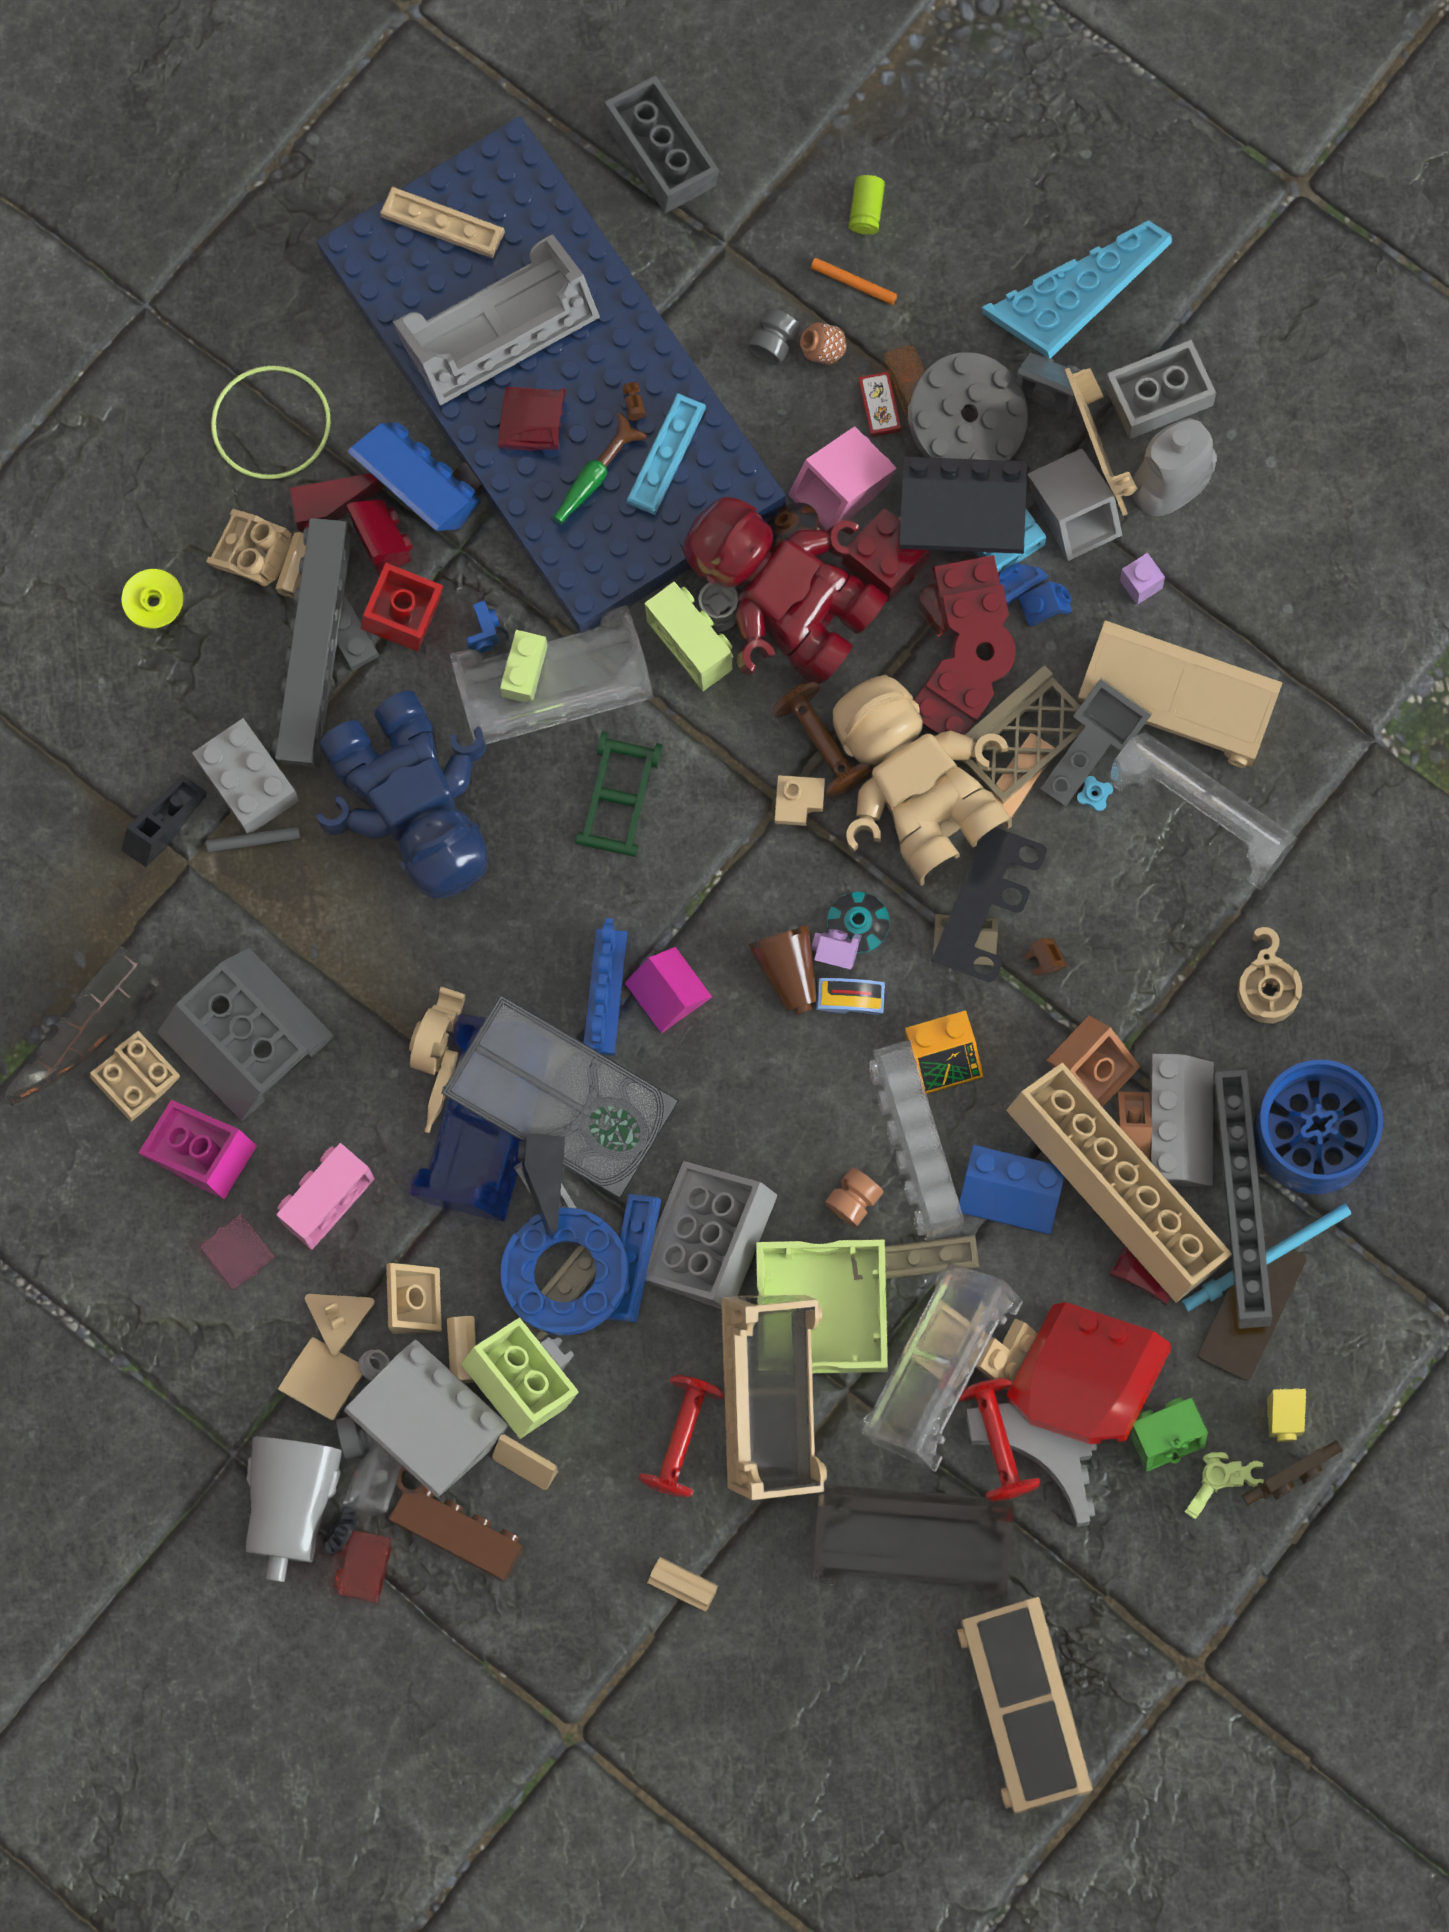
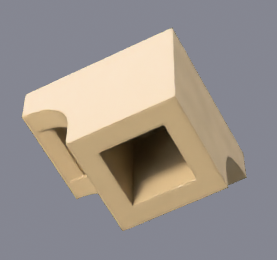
[775,775,825,826]

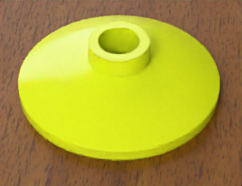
[122,569,183,629]

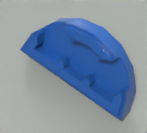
[998,563,1048,605]

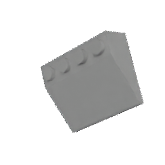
[645,1161,778,1309]
[344,1339,509,1498]

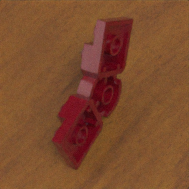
[914,555,1016,735]

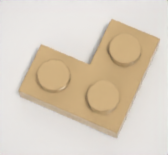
[971,1319,1038,1390]

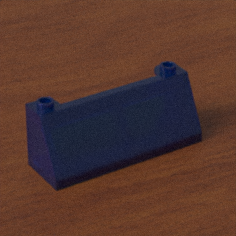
[409,1014,553,1222]

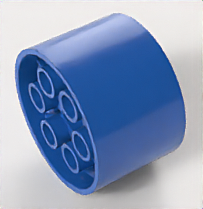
[1253,1060,1383,1194]

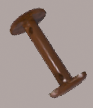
[773,682,873,797]

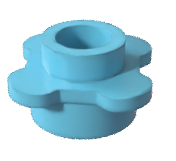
[1077,776,1113,811]

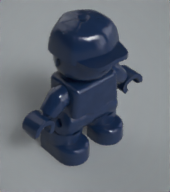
[315,691,489,899]

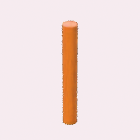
[811,258,898,305]

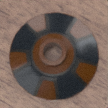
[767,503,819,551]

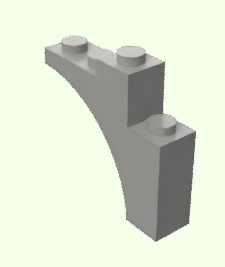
[966,1403,1097,1527]

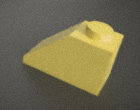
[1267,1389,1306,1442]

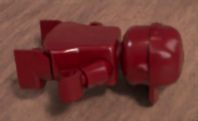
[682,497,888,684]

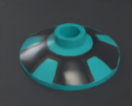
[827,892,890,953]

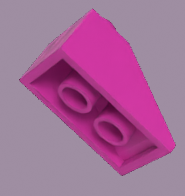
[138,1100,257,1199]

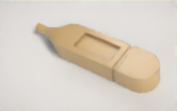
[424,1049,459,1133]

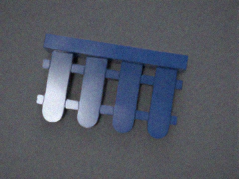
[583,918,628,1056]

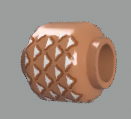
[800,322,846,365]

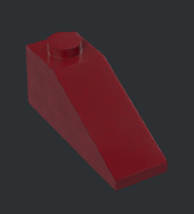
[290,473,384,532]

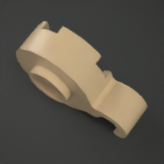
[1237,927,1302,1024]
[409,986,465,1075]

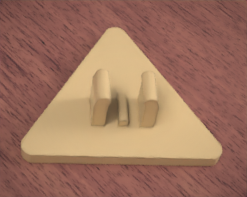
[305,1294,375,1356]

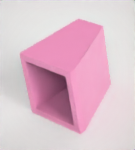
[788,426,897,532]

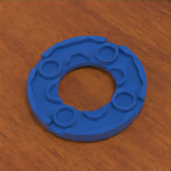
[501,1208,629,1335]

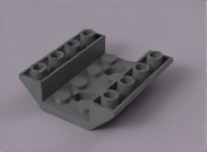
[157,948,335,1122]

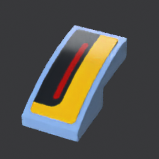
[816,978,885,1015]

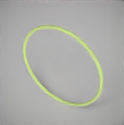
[211,366,331,479]

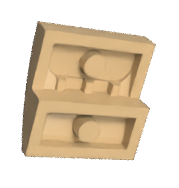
[278,1337,364,1422]

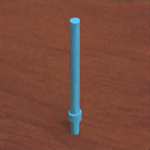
[1181,1204,1351,1312]

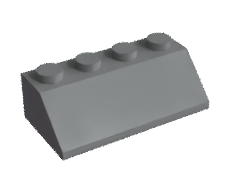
[1149,1054,1214,1188]

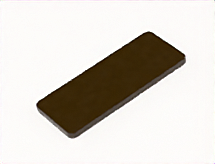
[1198,1236,1306,1381]

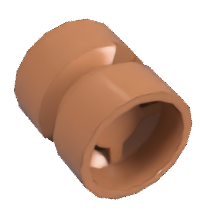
[824,1167,884,1228]

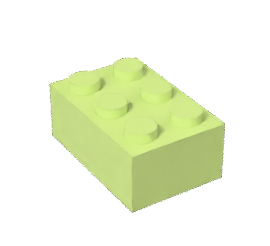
[645,582,733,692]
[461,1317,579,1439]

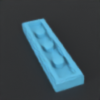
[627,393,706,515]

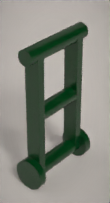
[575,731,663,857]

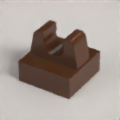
[1024,938,1067,975]

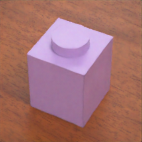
[1120,553,1165,605]

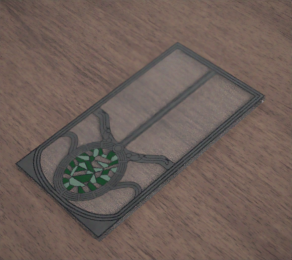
[441,994,679,1198]

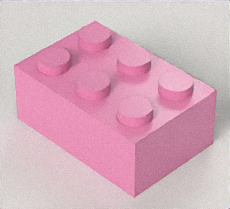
[276,1143,375,1250]

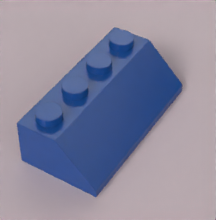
[348,422,481,531]

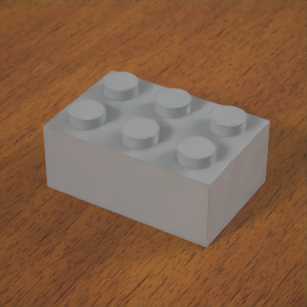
[1105,340,1216,439]
[192,718,299,834]

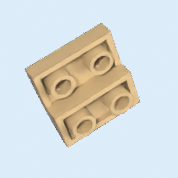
[90,1031,180,1122]

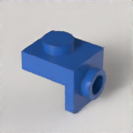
[1018,581,1072,626]
[466,601,500,653]

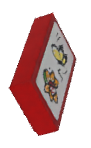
[859,372,901,437]

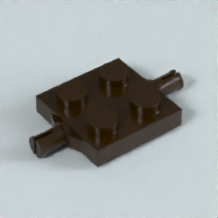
[1241,1440,1343,1506]

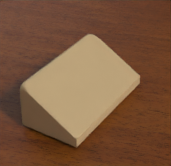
[493,1434,558,1490]

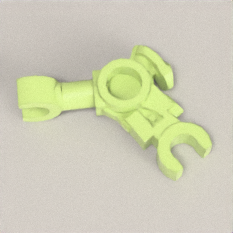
[1184,1452,1264,1519]

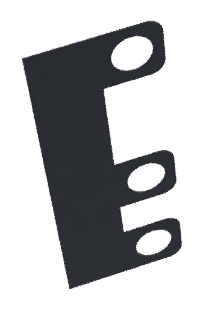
[931,827,1047,982]

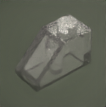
[343,1441,402,1517]

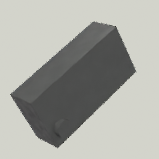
[602,75,719,213]

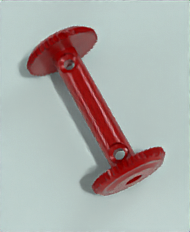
[639,1375,724,1498]
[956,1378,1040,1501]

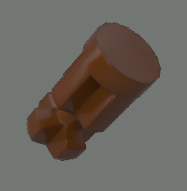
[623,382,646,420]

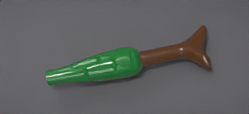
[552,413,647,525]

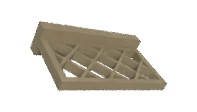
[958,665,1085,804]

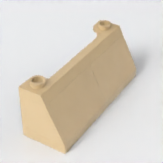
[1077,621,1282,768]

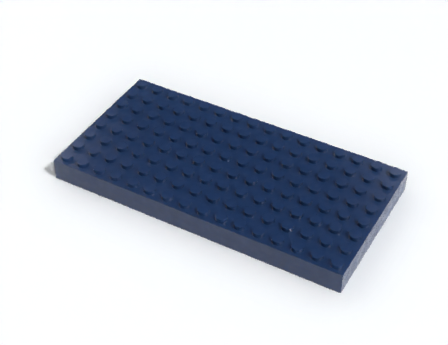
[317,116,787,637]

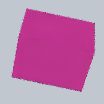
[625,947,712,1033]

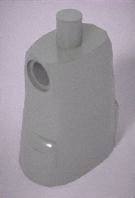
[1132,418,1217,516]
[246,1437,343,1582]

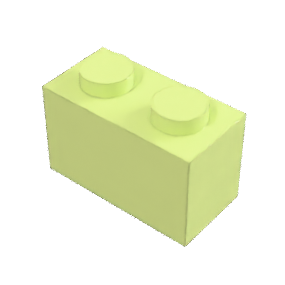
[500,630,548,704]

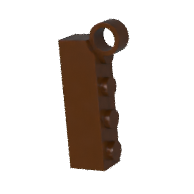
[389,1466,523,1582]

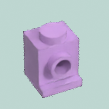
[812,929,861,969]

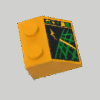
[905,1010,983,1095]

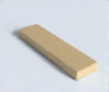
[380,187,504,259]

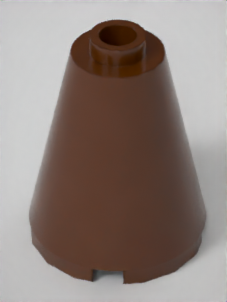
[748,925,817,1015]

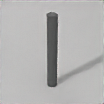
[206,826,301,853]

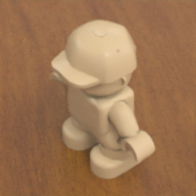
[832,675,1012,886]

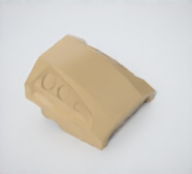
[206,509,291,587]

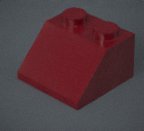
[347,499,413,577]

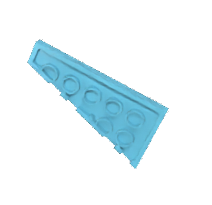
[982,220,1172,359]

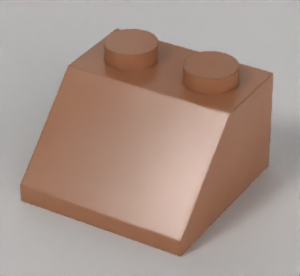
[1046,1015,1141,1107]

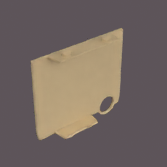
[1065,368,1137,516]

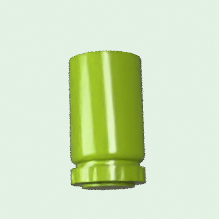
[849,175,885,235]

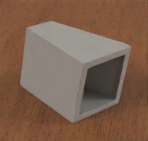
[1027,448,1122,561]

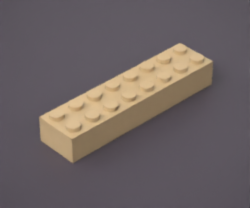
[1006,1062,1232,1302]

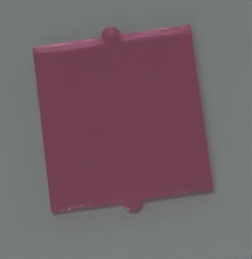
[200,1214,275,1290]

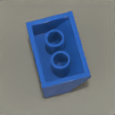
[957,1145,1064,1235]

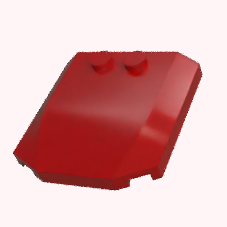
[1006,1302,1171,1444]

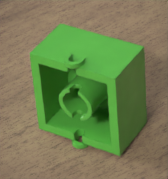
[1131,1397,1208,1472]

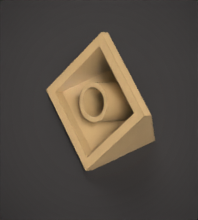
[386,1263,442,1334]

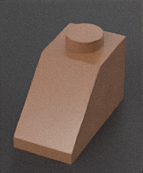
[1117,1091,1152,1159]

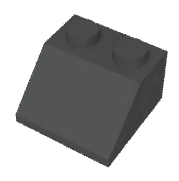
[1016,352,1080,417]

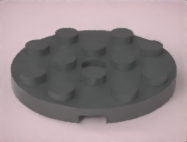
[908,352,1028,461]

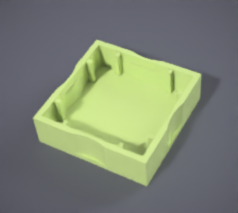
[756,1240,888,1375]

